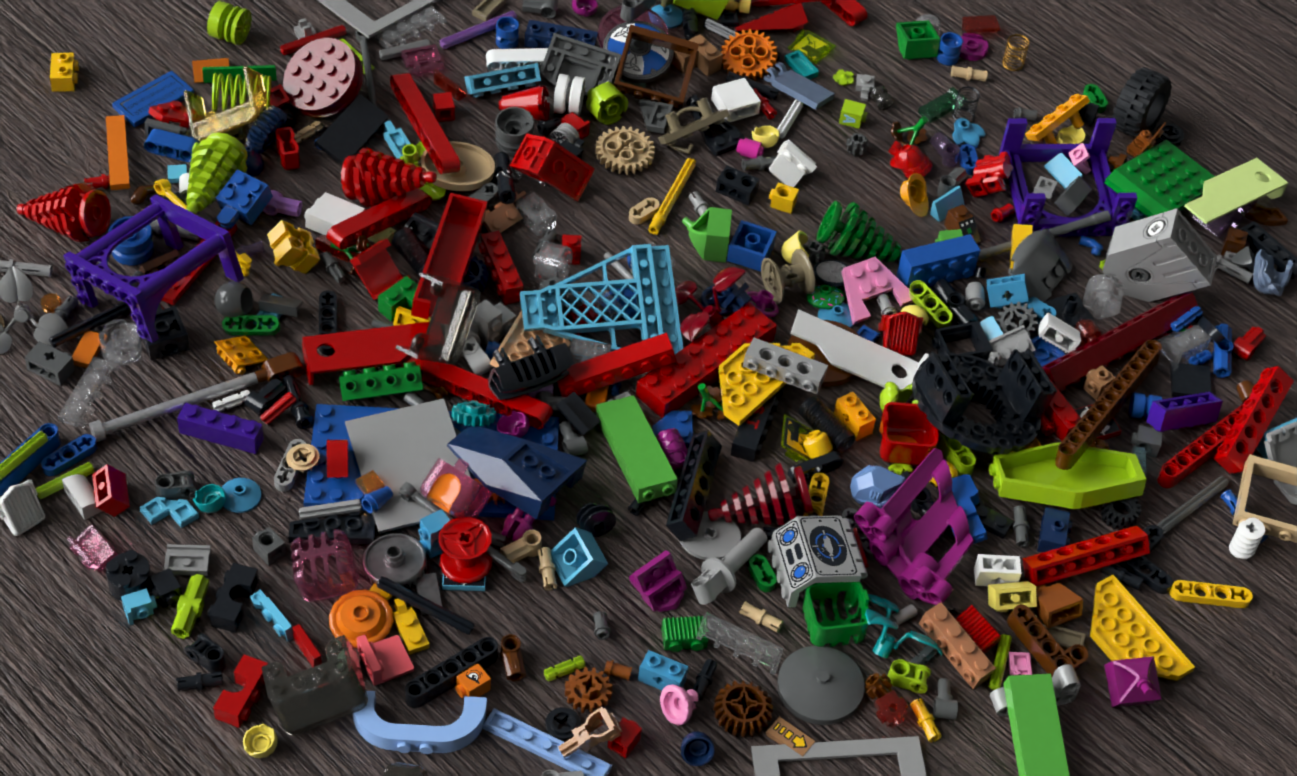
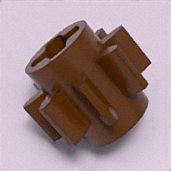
[865,673,893,700]

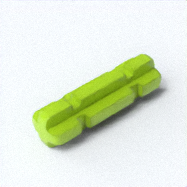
[544,656,585,681]

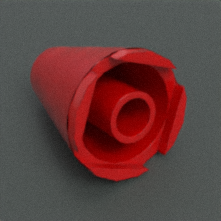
[499,85,550,121]

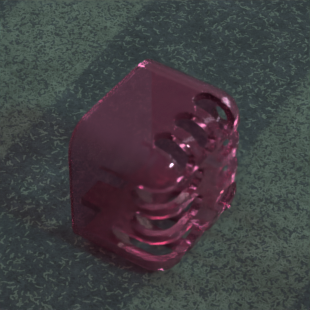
[291,529,359,601]

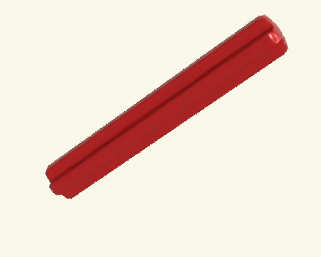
[280,25,347,55]

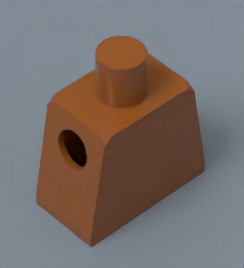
[1034,583,1083,629]

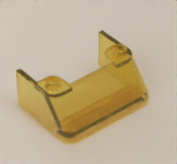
[183,66,267,141]

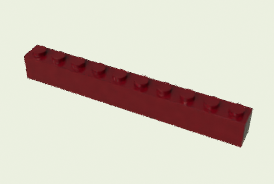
[1042,292,1198,391]

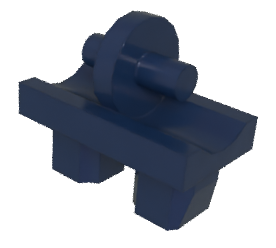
[721,282,752,313]

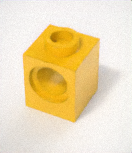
[769,182,799,214]

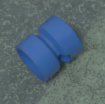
[496,16,519,49]
[937,32,963,66]
[1129,392,1162,420]

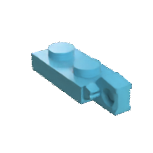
[383,121,411,159]
[250,589,293,642]

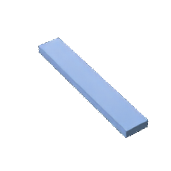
[483,708,612,776]

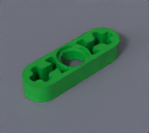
[222,315,281,335]

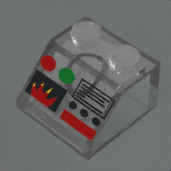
[1153,325,1211,364]

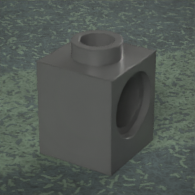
[1131,425,1163,458]
[252,527,286,566]

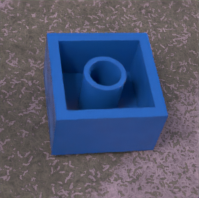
[727,220,777,272]

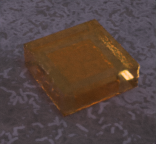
[355,470,385,495]

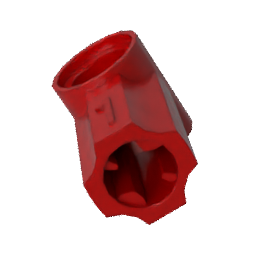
[1232,326,1266,361]

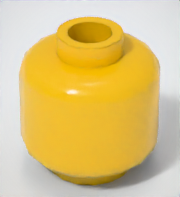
[803,430,833,459]

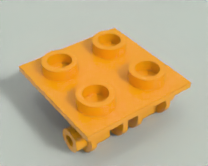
[214,336,268,375]

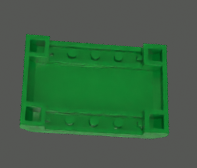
[1104,140,1215,217]

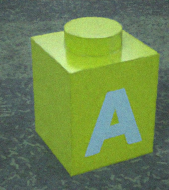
[839,99,868,129]

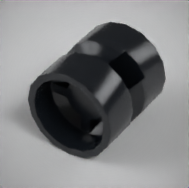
[1068,103,1100,127]

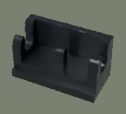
[403,212,439,251]

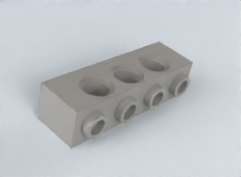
[743,338,828,394]

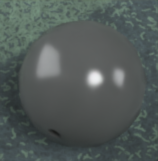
[214,281,253,317]

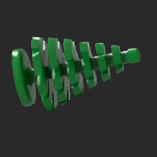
[816,201,902,262]

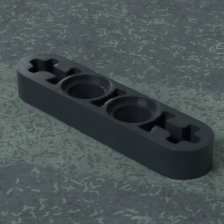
[319,290,337,355]

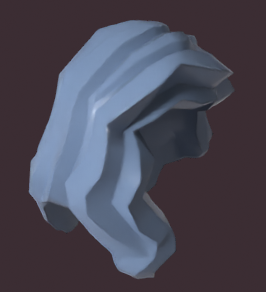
[1253,249,1294,296]

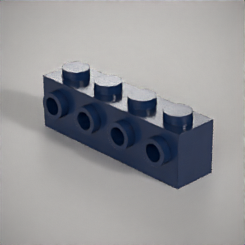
[524,20,598,48]

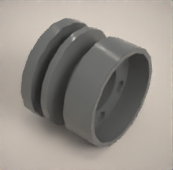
[495,107,534,156]

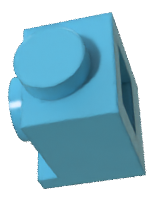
[121,588,157,625]

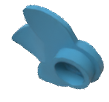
[952,118,986,148]

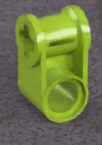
[887,659,931,694]

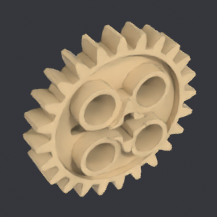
[595,126,655,175]

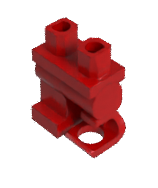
[966,151,1013,197]

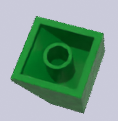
[896,20,940,60]

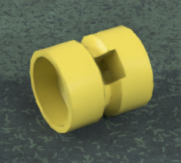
[725,0,751,14]

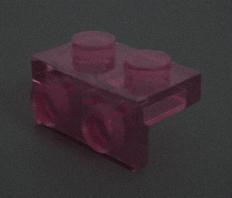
[67,524,118,572]

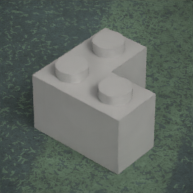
[471,300,516,347]

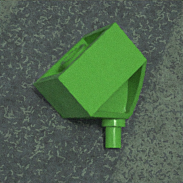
[682,207,732,263]

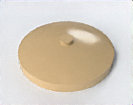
[420,141,495,191]

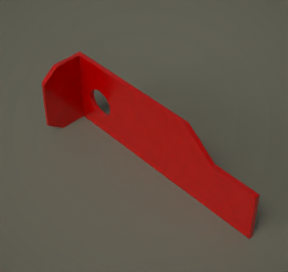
[302,321,446,385]

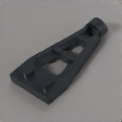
[686,95,745,157]

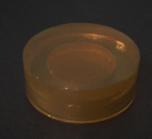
[40,293,61,313]

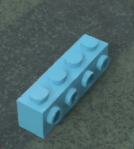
[464,63,541,97]

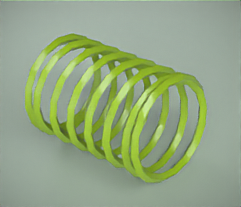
[212,72,271,114]

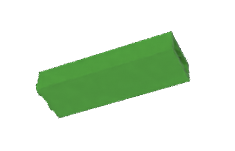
[596,395,678,503]
[1003,674,1069,776]

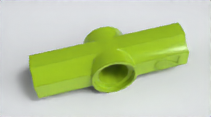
[171,574,209,639]

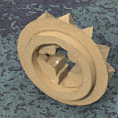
[286,444,320,473]

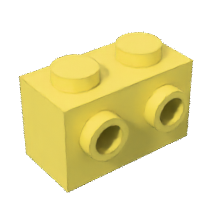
[988,581,1037,612]

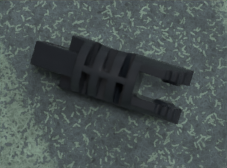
[682,8,699,40]

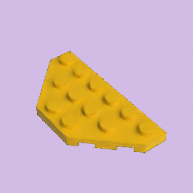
[718,343,815,426]
[1090,575,1195,681]

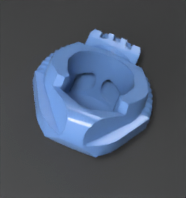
[850,465,906,508]

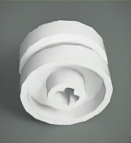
[553,74,585,116]

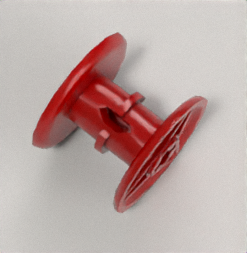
[438,517,492,583]

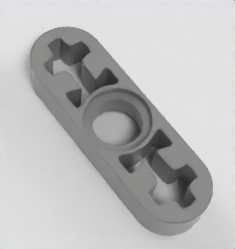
[274,439,306,492]

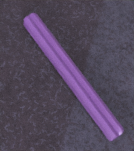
[440,11,517,49]

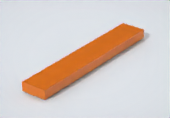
[106,115,130,190]

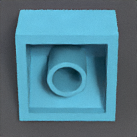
[551,527,608,587]

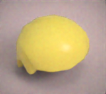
[1056,125,1086,144]
[752,126,780,148]
[901,305,929,325]
[243,724,277,758]

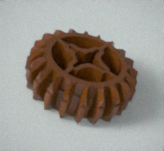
[713,680,773,737]

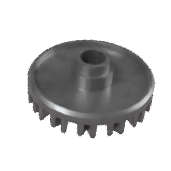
[363,533,427,587]

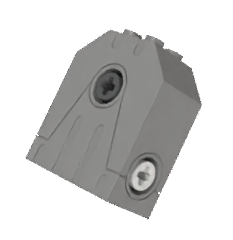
[1102,209,1217,302]

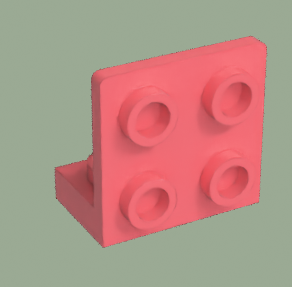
[357,635,414,686]

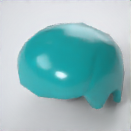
[193,484,226,513]

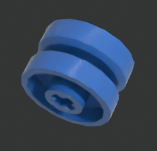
[108,216,154,266]

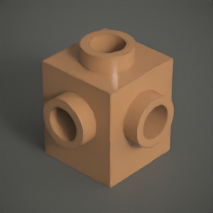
[1083,366,1115,400]

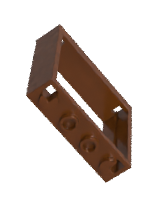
[614,24,699,109]

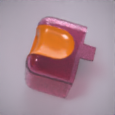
[420,458,493,518]

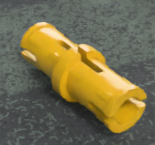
[910,698,942,743]

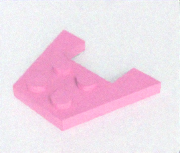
[841,257,913,325]

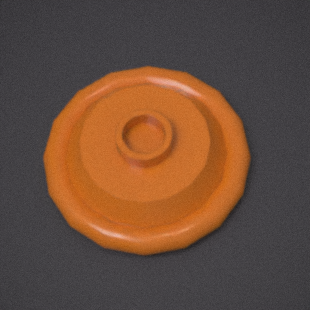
[329,589,394,649]

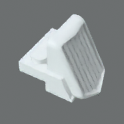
[769,140,817,187]
[0,480,45,536]

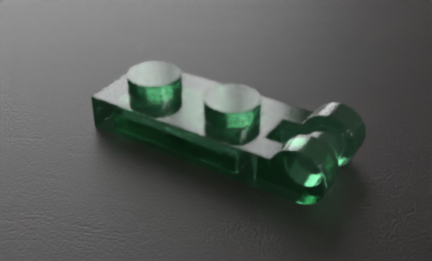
[918,87,967,123]

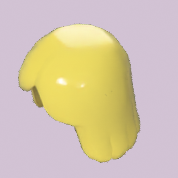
[781,230,809,264]

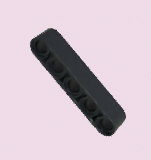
[405,637,498,708]

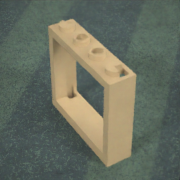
[1232,454,1297,543]

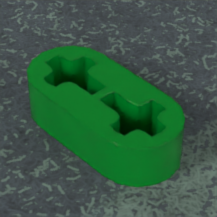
[1083,84,1108,113]
[748,554,777,592]

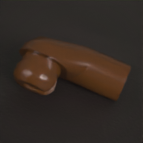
[130,185,156,205]

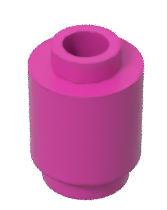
[736,138,764,159]

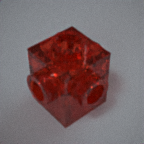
[874,690,909,727]

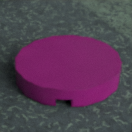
[960,33,989,61]

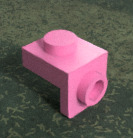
[1068,143,1092,175]

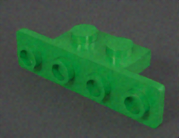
[202,65,277,95]

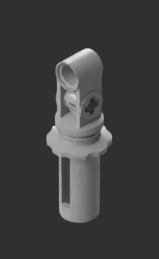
[440,307,494,376]

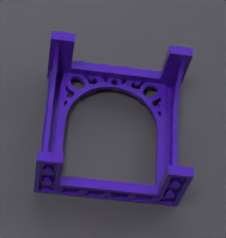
[998,118,1137,237]
[63,194,244,343]

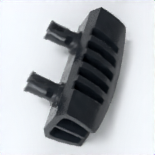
[488,335,574,400]

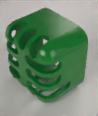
[802,582,869,647]

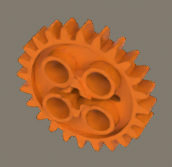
[721,29,777,81]

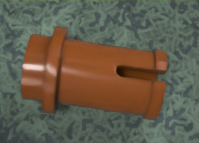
[604,660,633,681]

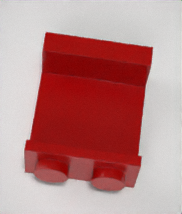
[350,238,411,300]

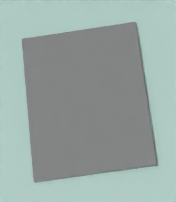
[345,398,481,533]

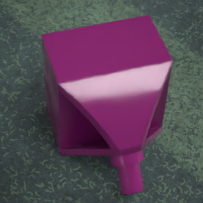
[1104,656,1162,707]

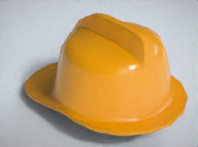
[900,173,929,217]

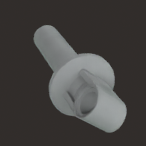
[691,528,767,604]

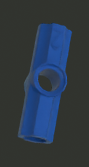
[1212,324,1234,378]

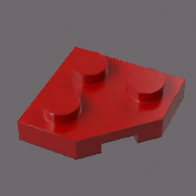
[148,101,202,128]

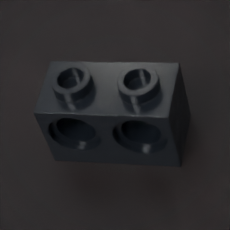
[715,166,760,206]

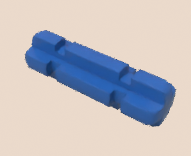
[1171,306,1203,332]

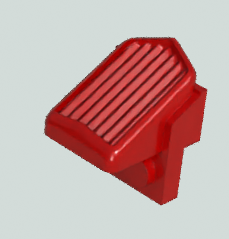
[878,311,923,356]

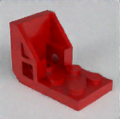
[509,134,595,201]

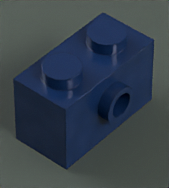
[1037,507,1072,553]

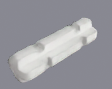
[212,390,250,412]

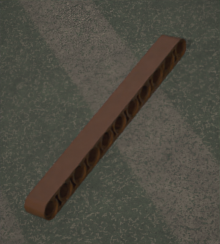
[1055,340,1162,470]

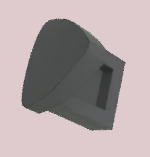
[1231,246,1256,273]

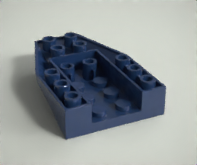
[447,425,587,519]

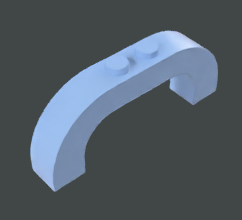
[352,690,487,754]

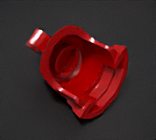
[888,141,933,178]

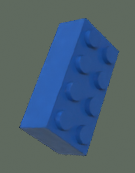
[896,234,980,290]

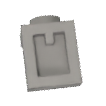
[1033,176,1057,199]

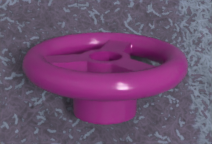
[747,290,779,317]

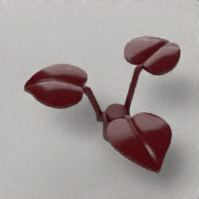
[675,267,747,342]

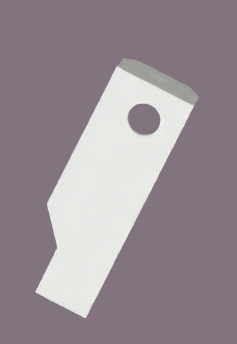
[790,310,929,399]

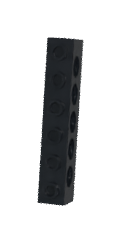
[666,430,722,541]

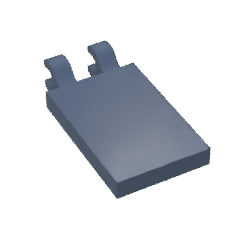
[764,62,835,110]

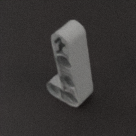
[990,664,1081,716]

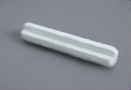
[777,99,803,138]

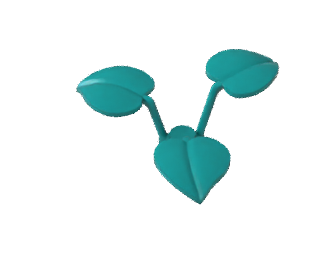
[865,594,943,659]

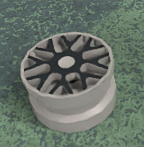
[550,123,580,145]

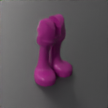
[502,496,557,541]

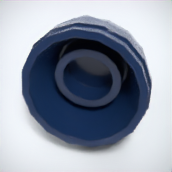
[245,146,264,177]
[680,731,715,766]

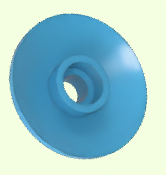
[649,4,683,29]
[818,303,853,328]
[222,478,261,513]

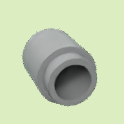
[965,282,985,311]

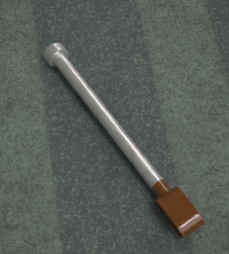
[89,352,305,442]

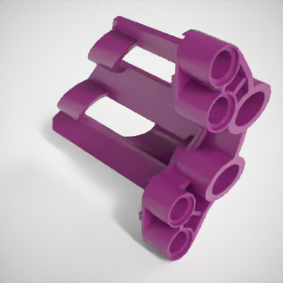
[854,448,974,605]

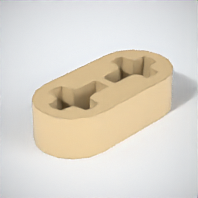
[629,197,660,225]

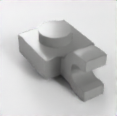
[856,74,875,101]

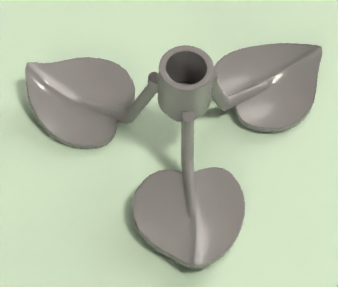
[0,266,68,354]

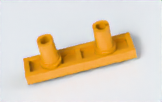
[1025,94,1090,144]

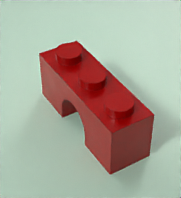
[213,654,271,728]

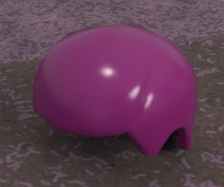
[572,0,598,17]
[497,411,530,438]

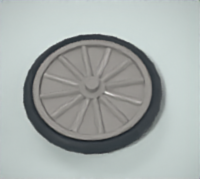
[813,260,848,287]

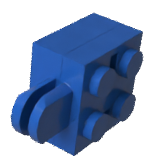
[215,169,273,229]

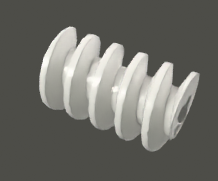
[1229,517,1265,559]

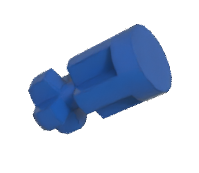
[1188,350,1212,365]

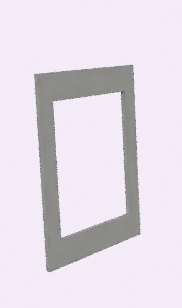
[317,0,439,39]
[751,736,926,776]

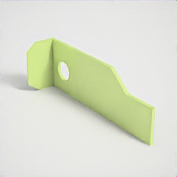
[1184,158,1288,224]

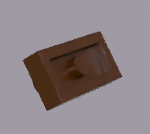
[139,249,179,275]

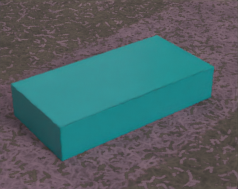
[784,50,819,80]

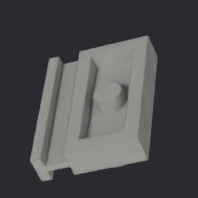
[989,325,1036,367]
[164,544,211,576]

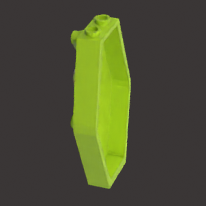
[989,443,1146,509]

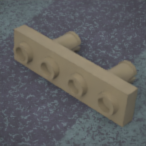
[658,97,730,146]

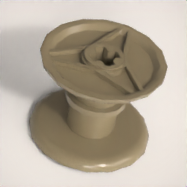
[761,249,815,304]

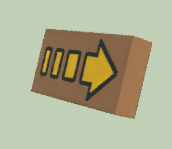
[766,716,815,757]

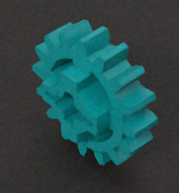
[451,400,496,427]

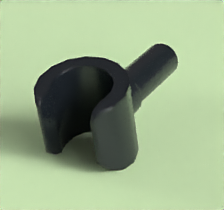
[973,265,987,278]

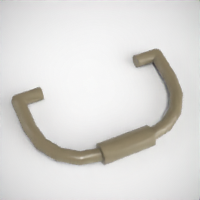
[666,106,701,154]

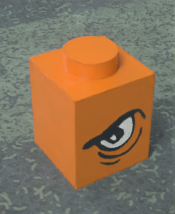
[455,664,491,698]

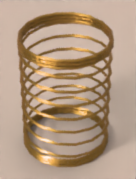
[1002,34,1029,71]

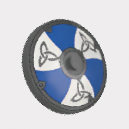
[603,21,674,83]

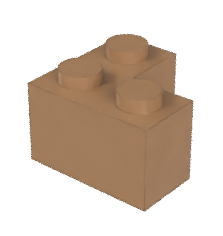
[672,34,723,77]

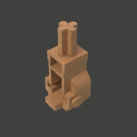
[558,707,622,758]

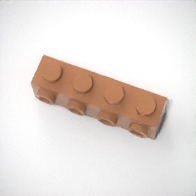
[919,602,996,689]

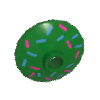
[807,284,844,309]

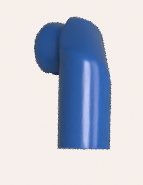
[1079,236,1103,256]

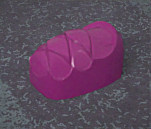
[656,428,688,471]

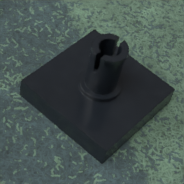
[1043,293,1094,329]

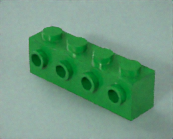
[339,361,424,401]

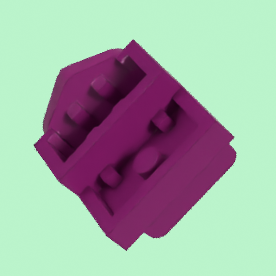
[629,550,687,612]

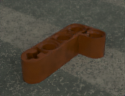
[1007,604,1088,677]

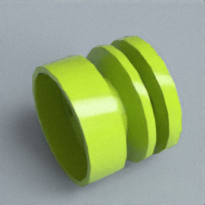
[207,1,252,45]

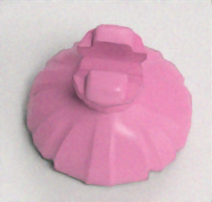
[660,684,698,726]

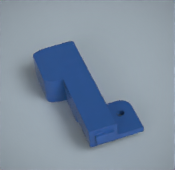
[951,474,988,544]

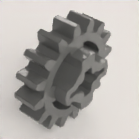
[996,302,1038,339]

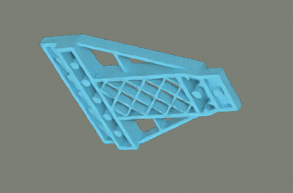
[520,244,683,354]

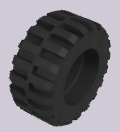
[1112,67,1172,138]

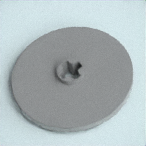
[680,511,741,560]

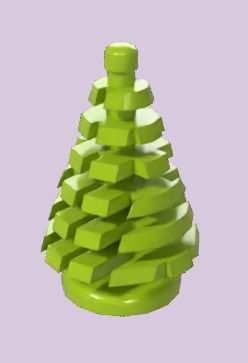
[186,132,248,215]

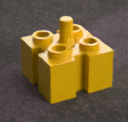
[267,220,320,274]

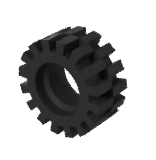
[1101,497,1141,530]

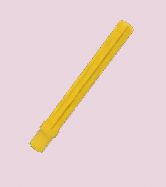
[648,158,696,235]

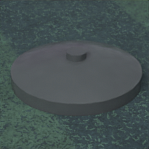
[777,646,865,725]

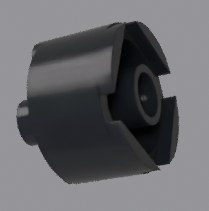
[106,550,152,601]

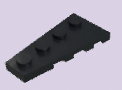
[288,511,376,544]

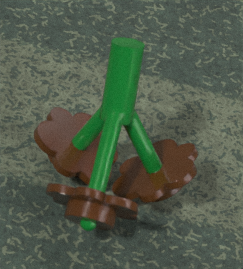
[891,116,928,150]
[330,235,370,275]
[691,383,727,420]

